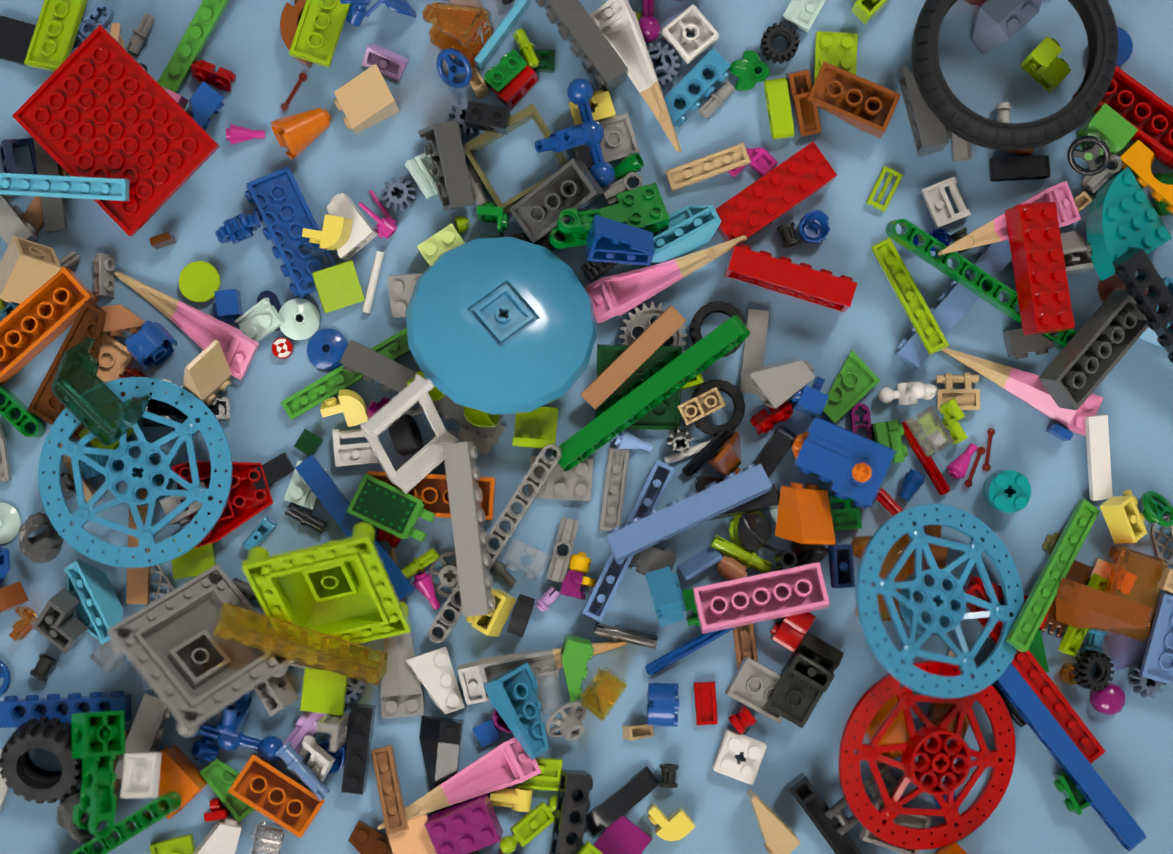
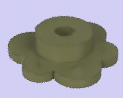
[1042,532,1061,555]

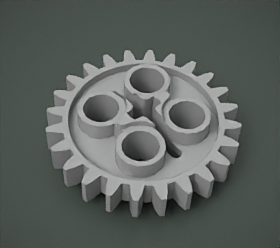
[619,302,687,353]

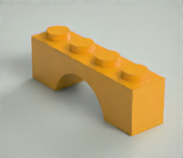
[1120,139,1173,215]

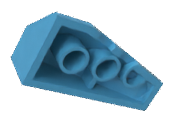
[483,662,549,759]

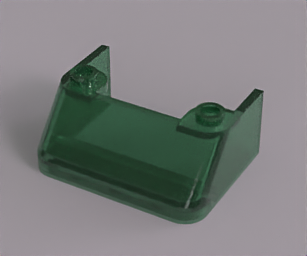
[51,337,151,446]

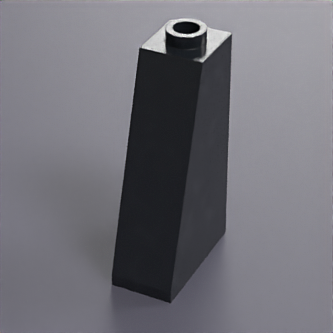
[694,476,780,521]

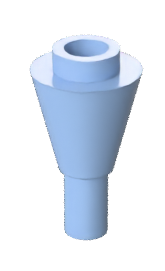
[613,430,653,452]

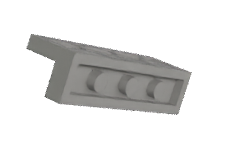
[316,712,350,752]

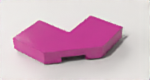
[727,148,778,178]

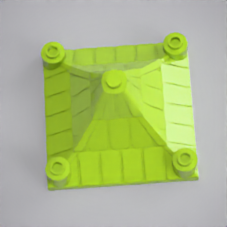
[241,522,411,657]

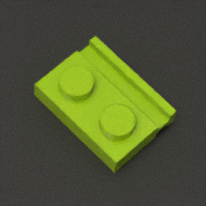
[518,757,563,791]

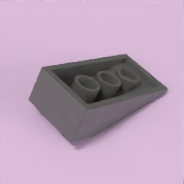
[898,66,951,157]
[509,158,604,243]

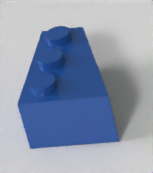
[586,215,654,266]

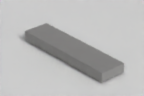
[739,309,769,394]
[599,447,630,531]

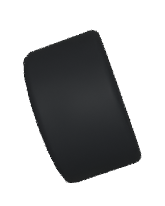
[388,415,423,456]

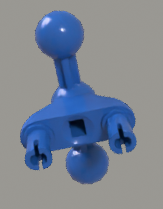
[535,78,615,187]
[176,692,284,763]

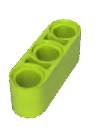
[764,78,794,140]

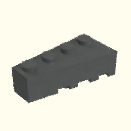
[418,120,475,211]

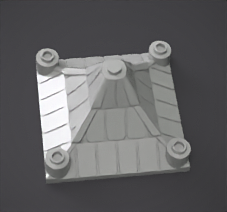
[107,564,296,737]

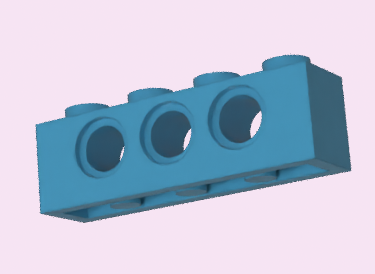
[664,48,731,127]

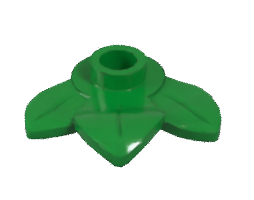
[729,51,770,91]

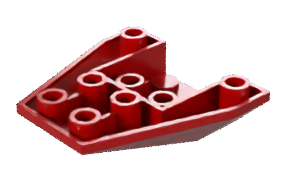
[172,461,273,548]

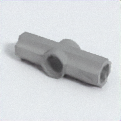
[546,517,580,583]

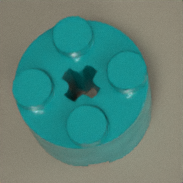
[983,470,1031,513]

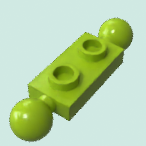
[499,795,557,854]

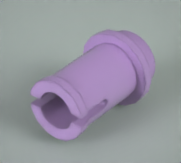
[534,586,561,613]

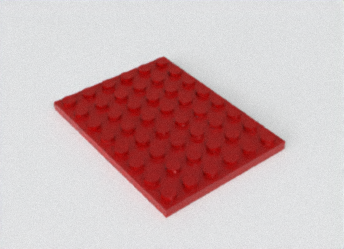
[12,25,220,237]

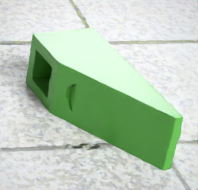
[560,634,594,702]

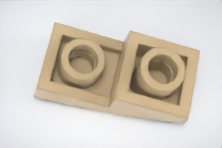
[677,387,726,425]

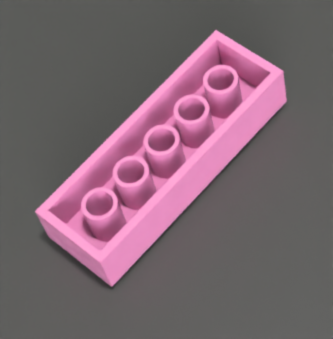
[693,562,830,634]

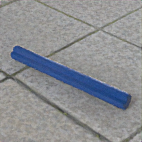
[645,627,736,676]

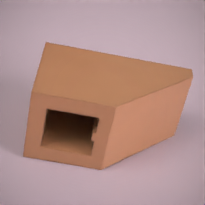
[100,304,146,337]

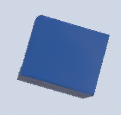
[214,289,243,317]

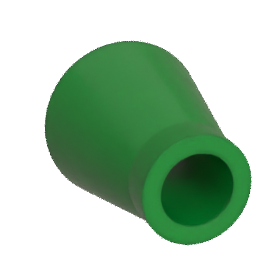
[613,152,644,179]

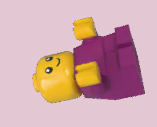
[560,552,596,600]

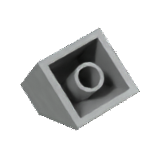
[741,359,815,409]

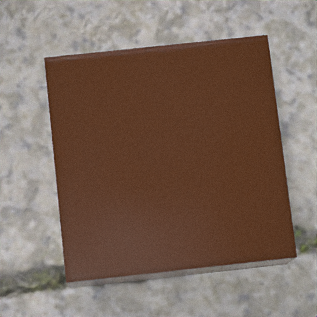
[149,232,177,249]

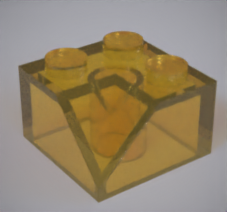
[581,666,627,721]

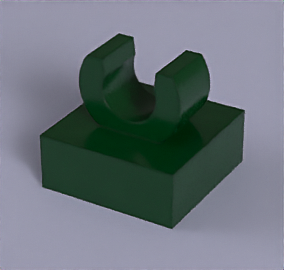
[534,49,555,73]

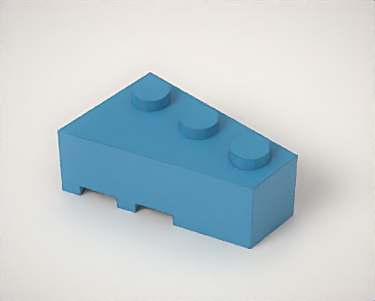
[645,566,686,627]

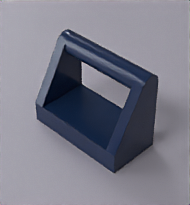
[0,138,38,175]

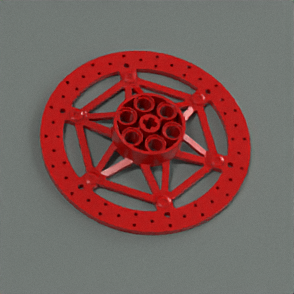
[838,661,1016,850]

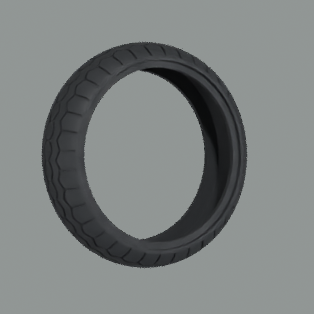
[912,0,1118,151]

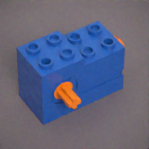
[792,417,898,509]

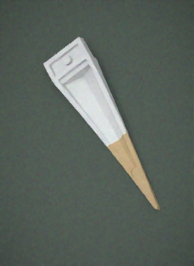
[590,0,681,152]

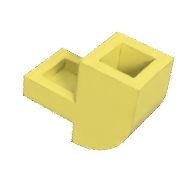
[302,214,353,250]
[320,389,369,427]
[647,803,696,841]

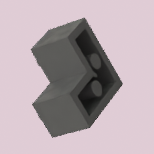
[32,588,88,654]

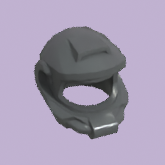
[19,512,63,563]
[57,789,101,843]

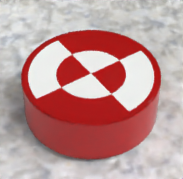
[272,338,294,359]

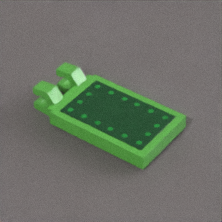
[346,473,436,542]

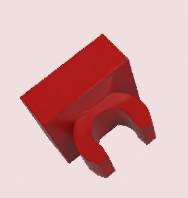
[204,798,231,822]

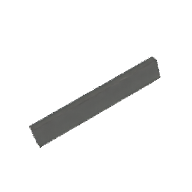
[33,138,68,233]

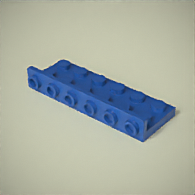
[244,166,337,299]

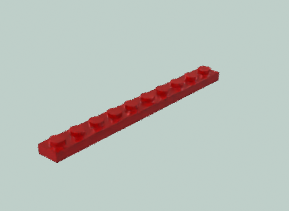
[964,582,1106,764]

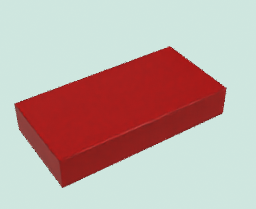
[693,681,718,726]

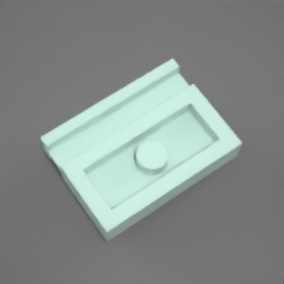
[782,0,826,33]
[405,153,438,199]
[234,298,284,343]
[284,460,328,510]

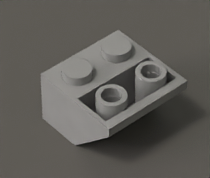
[1061,231,1094,275]

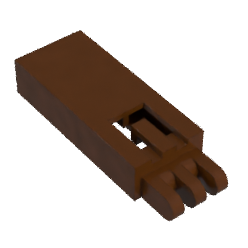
[1039,560,1092,638]

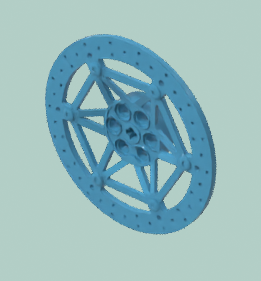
[38,377,233,568]
[855,504,1025,698]

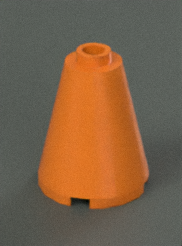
[271,108,332,159]

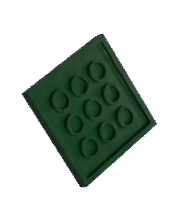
[596,344,682,430]

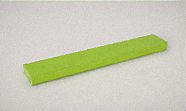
[871,238,949,356]

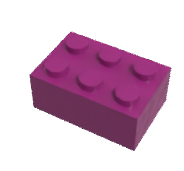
[424,794,503,854]

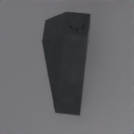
[142,379,230,427]
[419,715,464,805]

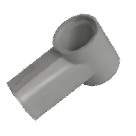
[949,130,972,162]
[1080,154,1122,194]
[602,172,643,206]

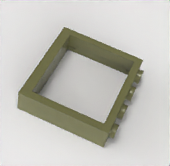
[462,104,568,214]

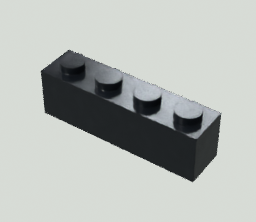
[341,703,376,795]

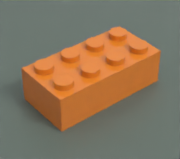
[228,754,325,838]

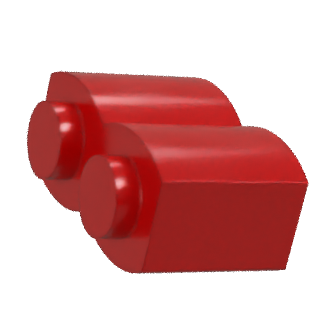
[770,612,816,652]

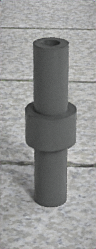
[492,560,517,586]

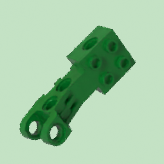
[549,182,670,249]
[71,710,125,839]

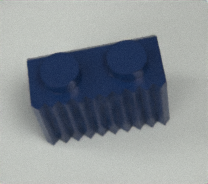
[828,544,856,588]

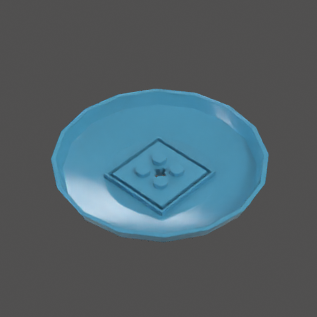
[406,237,597,414]

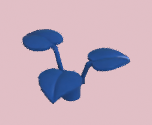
[340,0,417,26]

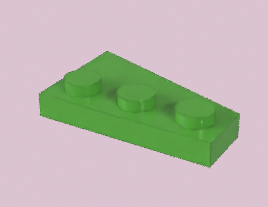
[822,350,881,424]
[199,758,255,822]

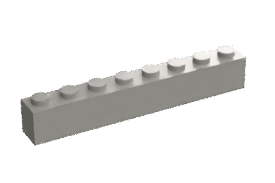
[443,442,496,617]

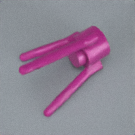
[359,190,398,239]

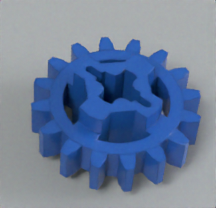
[215,214,261,244]

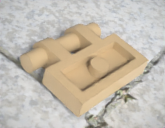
[935,373,980,411]

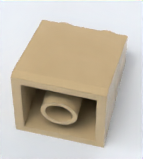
[334,64,400,134]
[0,235,61,304]

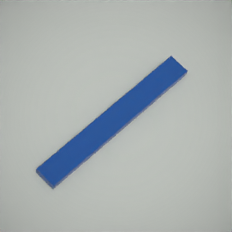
[295,455,415,601]

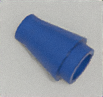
[899,468,925,501]

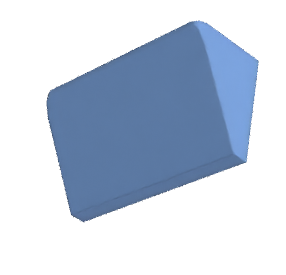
[678,546,723,580]

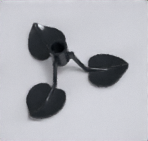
[738,513,829,572]

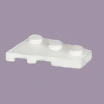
[405,647,465,714]

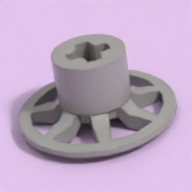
[429,552,460,597]
[545,702,586,741]

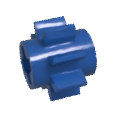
[191,737,219,765]

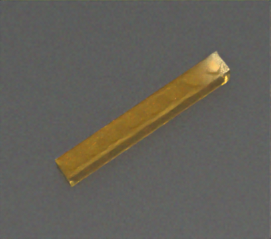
[213,602,388,686]

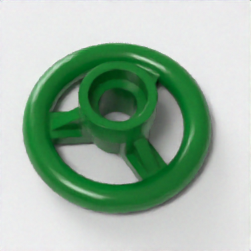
[1141,491,1173,527]

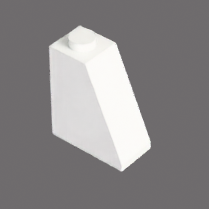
[327,193,379,261]
[192,817,241,854]

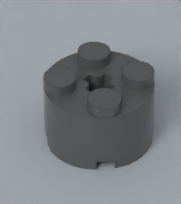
[628,545,676,575]

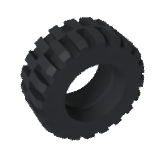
[0,717,83,804]

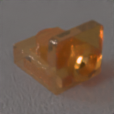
[9,607,37,641]

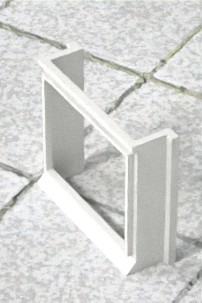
[360,374,460,494]

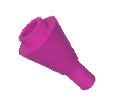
[226,124,265,145]
[946,443,977,479]
[412,572,441,610]

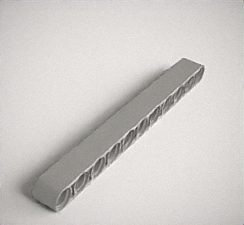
[428,444,562,643]

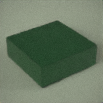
[294,429,323,456]

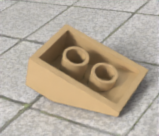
[182,339,232,406]
[747,789,801,854]

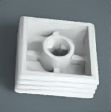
[662,4,719,64]
[712,729,767,785]

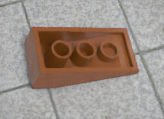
[807,62,901,138]

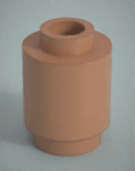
[715,555,748,581]

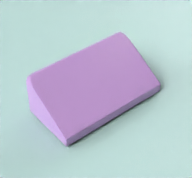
[362,43,409,81]

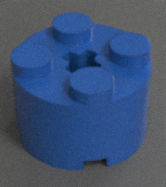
[125,320,177,370]
[647,683,679,727]

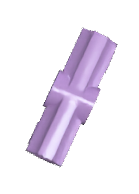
[283,711,327,754]

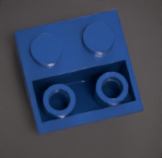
[189,82,225,130]

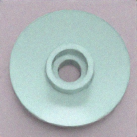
[279,298,320,340]
[0,502,21,544]

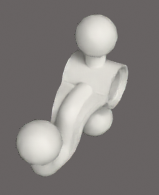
[878,382,937,405]

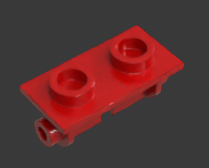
[191,60,236,93]
[749,400,793,435]

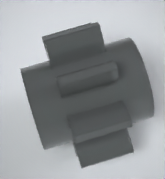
[667,426,693,453]

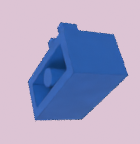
[791,376,829,418]

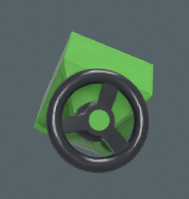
[1067,103,1138,176]

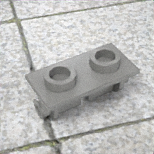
[93,253,115,297]

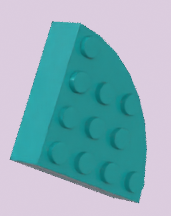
[1086,167,1172,281]

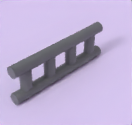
[825,763,902,836]

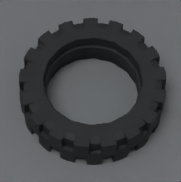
[690,301,745,357]
[690,379,745,436]

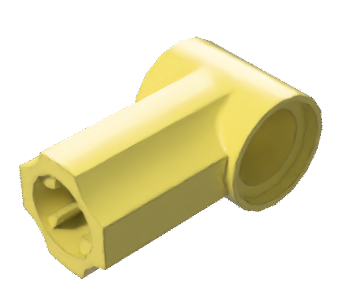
[490,786,533,812]

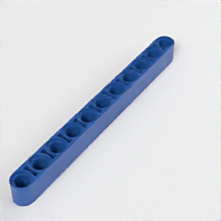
[995,663,1146,851]

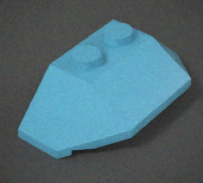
[651,204,721,263]
[64,559,124,644]

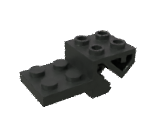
[765,632,844,729]

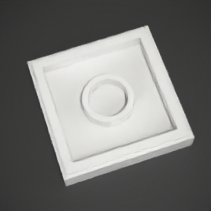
[120,752,162,799]

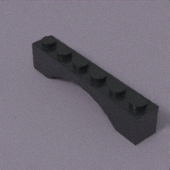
[786,772,862,854]

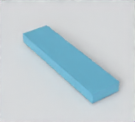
[475,0,530,70]

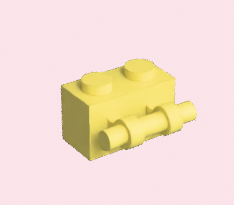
[1100,490,1147,544]
[465,588,517,637]

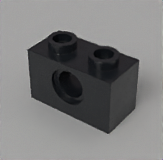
[465,101,511,135]

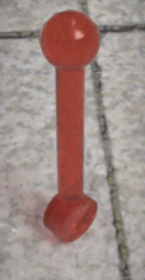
[280,73,307,111]
[982,428,995,472]
[964,446,986,488]

